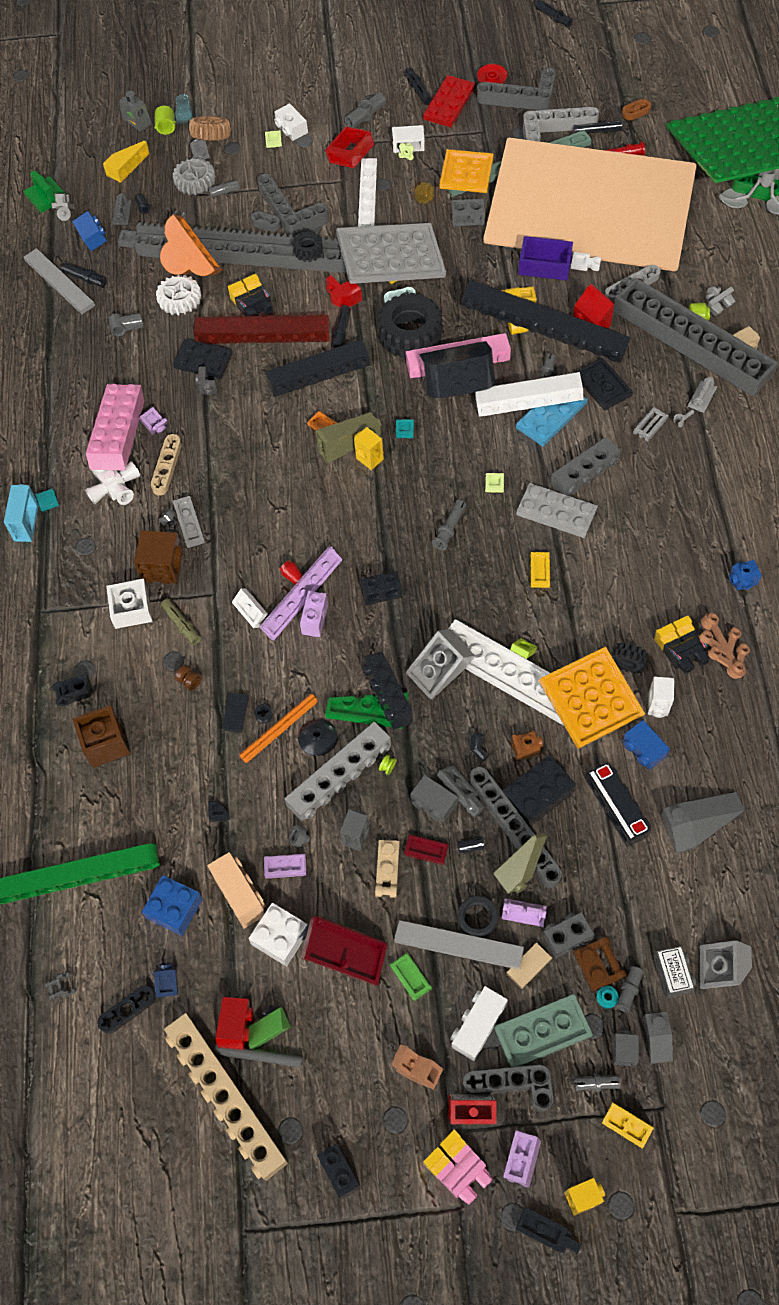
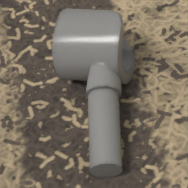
[673,410,694,427]

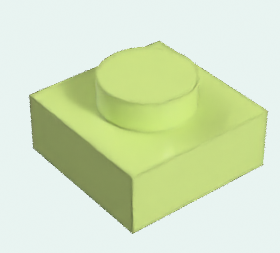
[265,131,282,148]
[485,473,504,493]

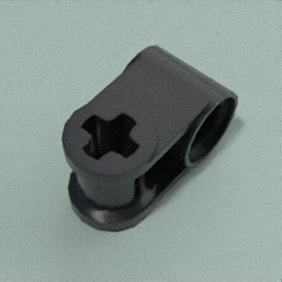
[52,676,92,706]

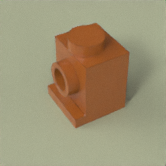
[511,731,543,761]

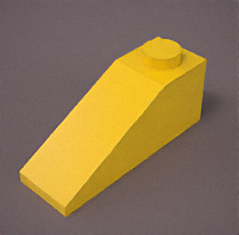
[103,141,149,183]

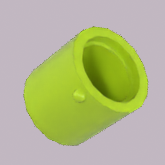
[154,106,176,135]

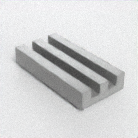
[633,407,668,442]

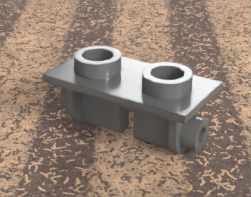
[112,193,132,225]

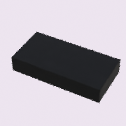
[222,693,249,733]

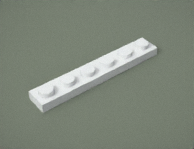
[358,158,377,227]

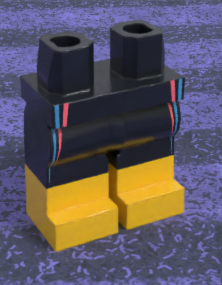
[228,274,273,321]
[654,616,710,674]

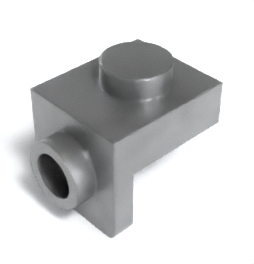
[190,139,210,161]
[196,367,217,395]

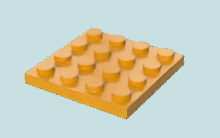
[538,647,645,749]

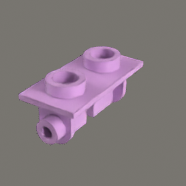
[502,898,547,927]

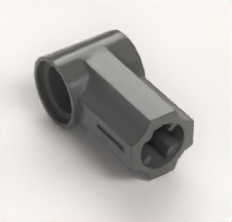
[109,313,144,337]

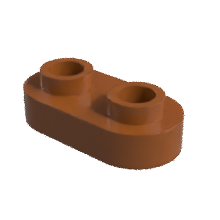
[622,99,651,121]

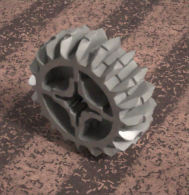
[173,157,216,196]

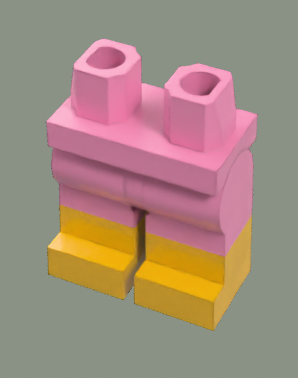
[423,1129,492,1205]

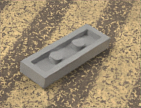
[173,496,205,548]

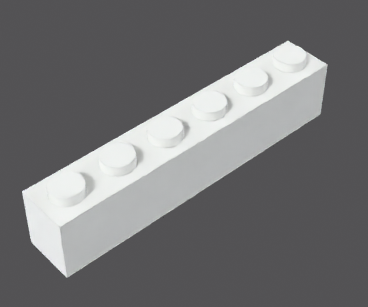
[475,372,584,417]

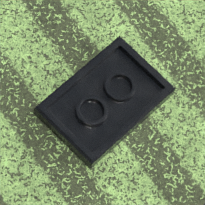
[575,357,633,411]

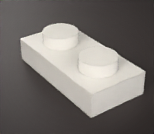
[232,588,267,628]

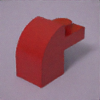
[326,275,362,307]

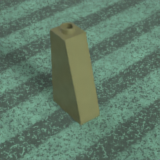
[316,412,382,464]

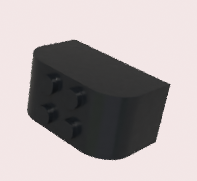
[419,341,496,398]

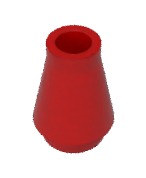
[280,560,303,585]

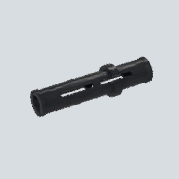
[535,0,573,28]
[405,67,433,105]
[574,120,622,134]
[61,262,107,288]
[331,305,351,349]

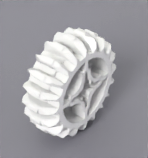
[156,274,201,316]

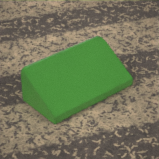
[248,1007,291,1049]

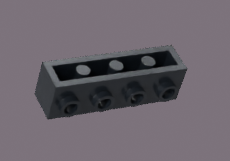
[362,651,412,730]

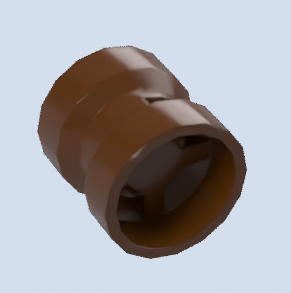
[175,665,202,691]

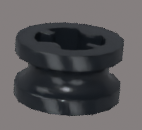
[254,704,273,724]

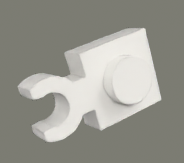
[571,252,601,271]

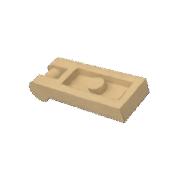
[375,840,400,898]

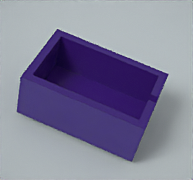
[518,236,573,281]

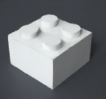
[106,579,153,629]
[249,903,309,967]

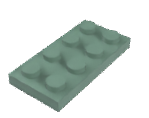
[494,994,593,1068]

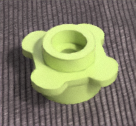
[399,143,414,160]

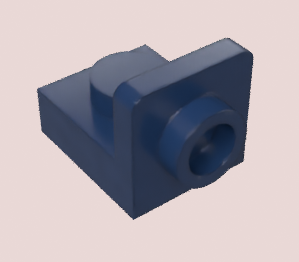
[154,962,178,997]

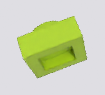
[510,638,537,659]

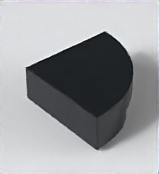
[208,801,230,822]

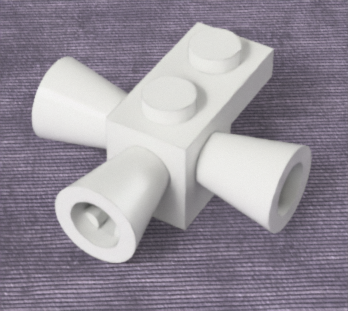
[85,461,140,505]

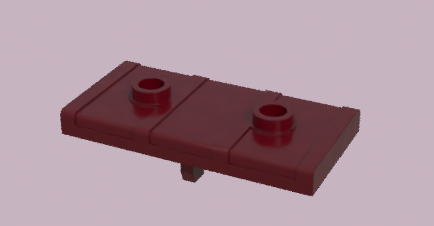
[301,916,388,986]

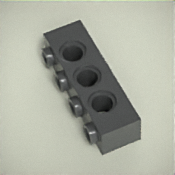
[551,437,621,496]

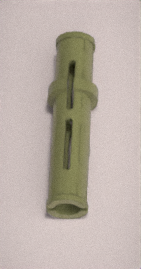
[160,598,201,645]

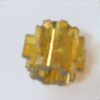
[414,182,434,204]

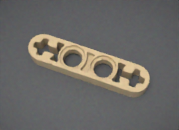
[151,434,182,496]

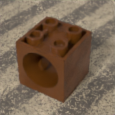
[134,530,183,584]
[72,705,130,768]

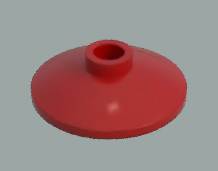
[477,64,507,84]

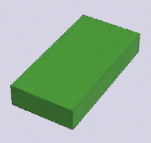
[390,953,432,1001]

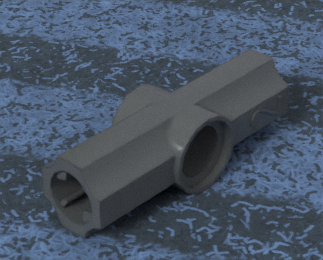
[345,92,386,128]

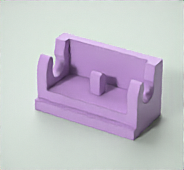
[503,1131,541,1188]

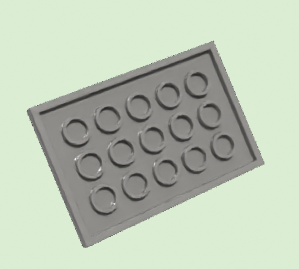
[336,223,446,284]

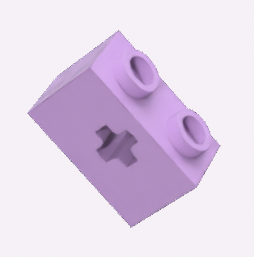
[300,591,328,637]

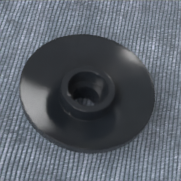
[298,719,337,756]

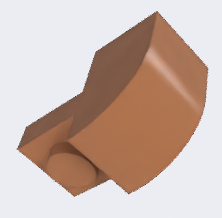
[391,1045,443,1089]

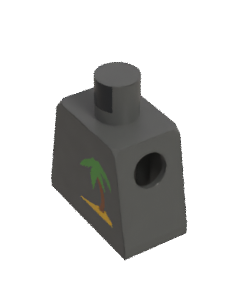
[119,91,152,132]

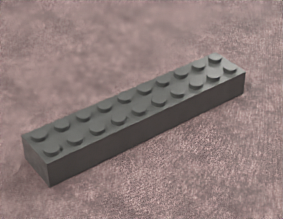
[613,278,779,397]

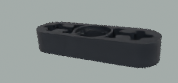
[97,986,156,1034]

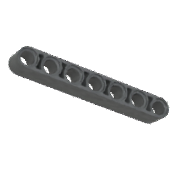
[470,767,561,888]

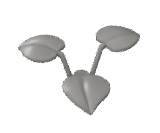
[719,169,779,215]

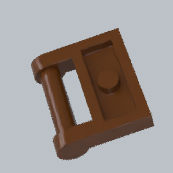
[573,936,627,993]

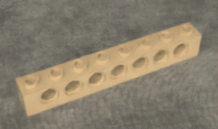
[164,1013,288,1181]

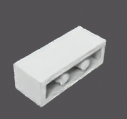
[450,986,508,1061]

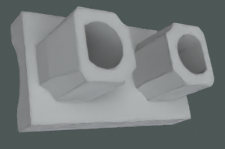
[52,194,75,221]
[706,286,736,316]

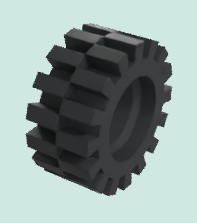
[293,231,323,262]
[611,642,648,674]

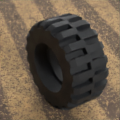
[377,293,442,359]

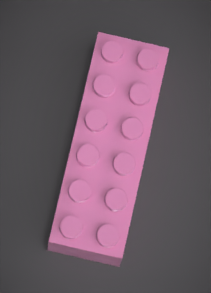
[86,384,144,470]

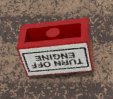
[448,1094,496,1124]

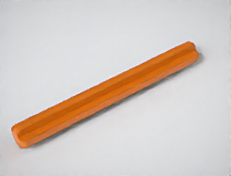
[240,694,318,763]

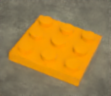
[440,149,494,193]

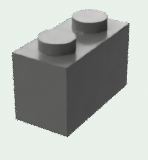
[411,775,458,823]

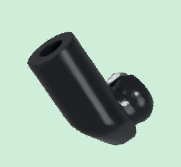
[470,732,489,762]

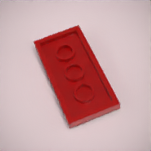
[423,75,475,128]

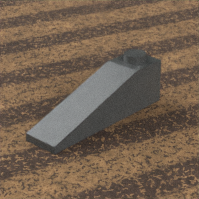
[660,792,745,854]

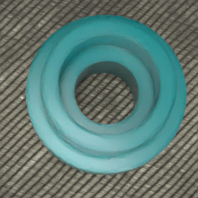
[596,986,619,1009]

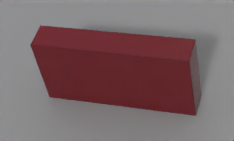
[404,834,449,865]

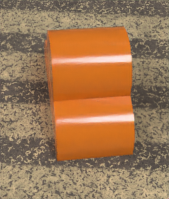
[160,215,222,276]

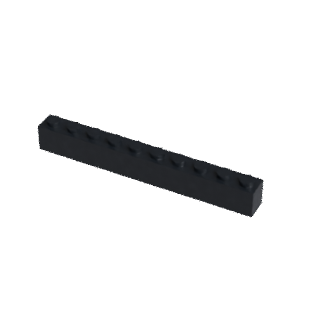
[461,280,631,363]

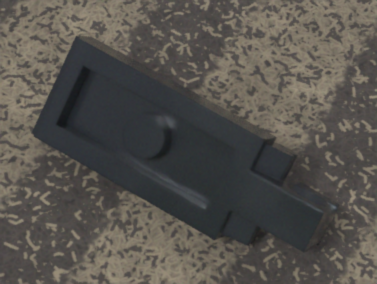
[515,1207,582,1254]

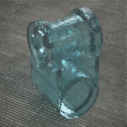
[175,94,192,124]

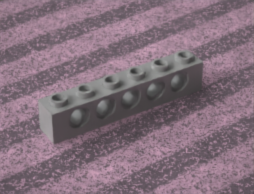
[284,722,391,822]

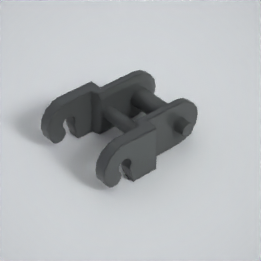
[45,972,76,1001]

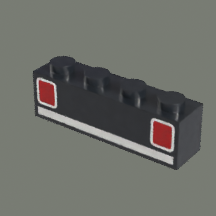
[585,762,651,847]

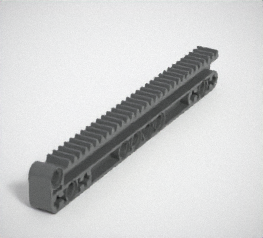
[133,222,347,273]

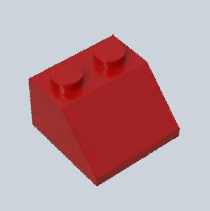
[573,284,614,329]

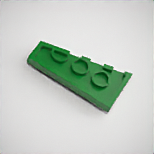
[325,693,409,729]

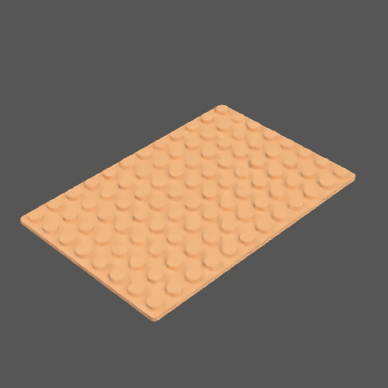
[483,138,696,271]

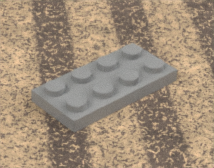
[516,483,598,538]

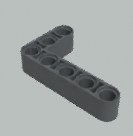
[477,67,556,110]
[257,174,329,237]

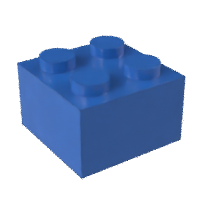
[142,875,203,936]

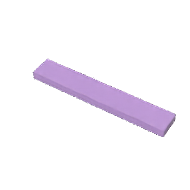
[259,547,342,640]

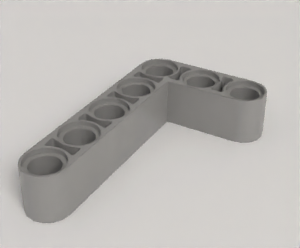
[523,107,599,142]

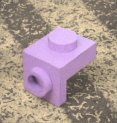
[139,407,168,435]

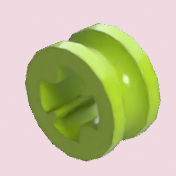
[379,754,397,775]

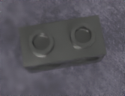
[451,199,485,226]
[340,809,370,852]
[543,912,594,959]

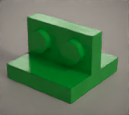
[23,170,66,213]

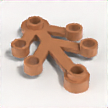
[699,613,750,679]

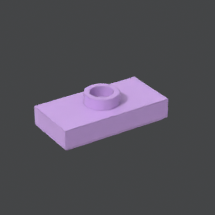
[264,854,307,879]

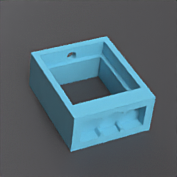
[4,484,39,542]

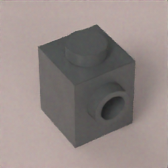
[613,1031,639,1067]

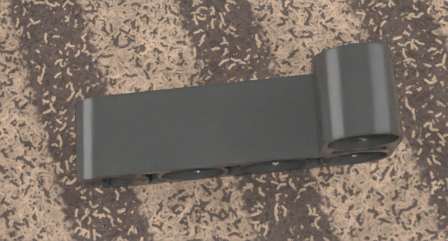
[463,1065,553,1112]

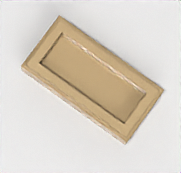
[507,943,552,989]

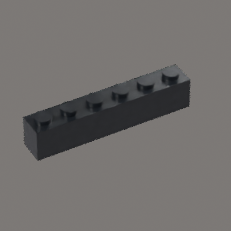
[265,339,370,397]

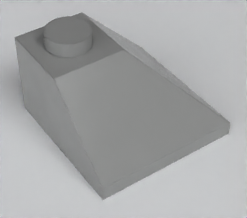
[700,940,752,989]

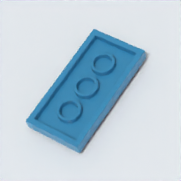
[516,396,588,447]

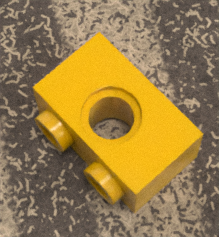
[354,427,384,470]
[564,1178,605,1216]

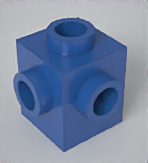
[729,560,762,590]

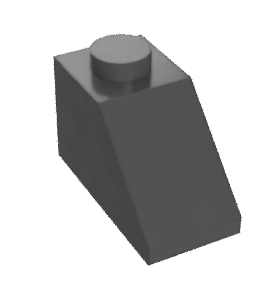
[642,1012,673,1064]

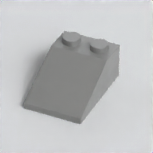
[406,629,475,699]

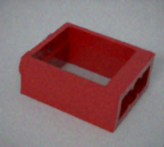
[325,126,374,168]

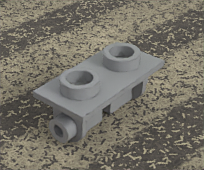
[688,377,717,413]

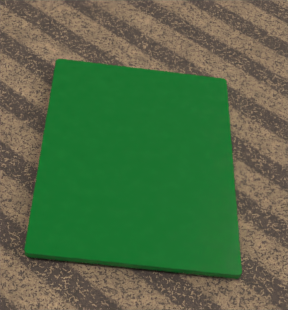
[666,97,779,183]

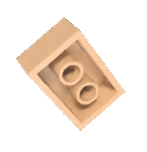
[207,852,266,929]

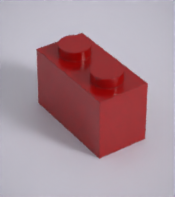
[216,997,253,1050]

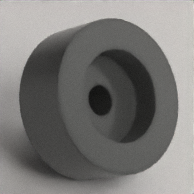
[158,508,177,527]
[289,825,310,847]

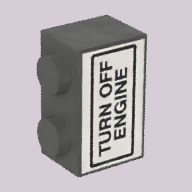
[653,946,696,999]

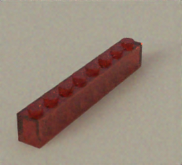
[194,315,330,344]

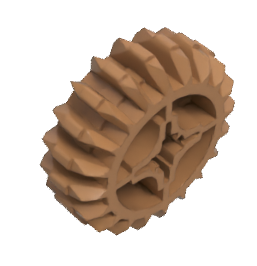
[189,116,231,141]

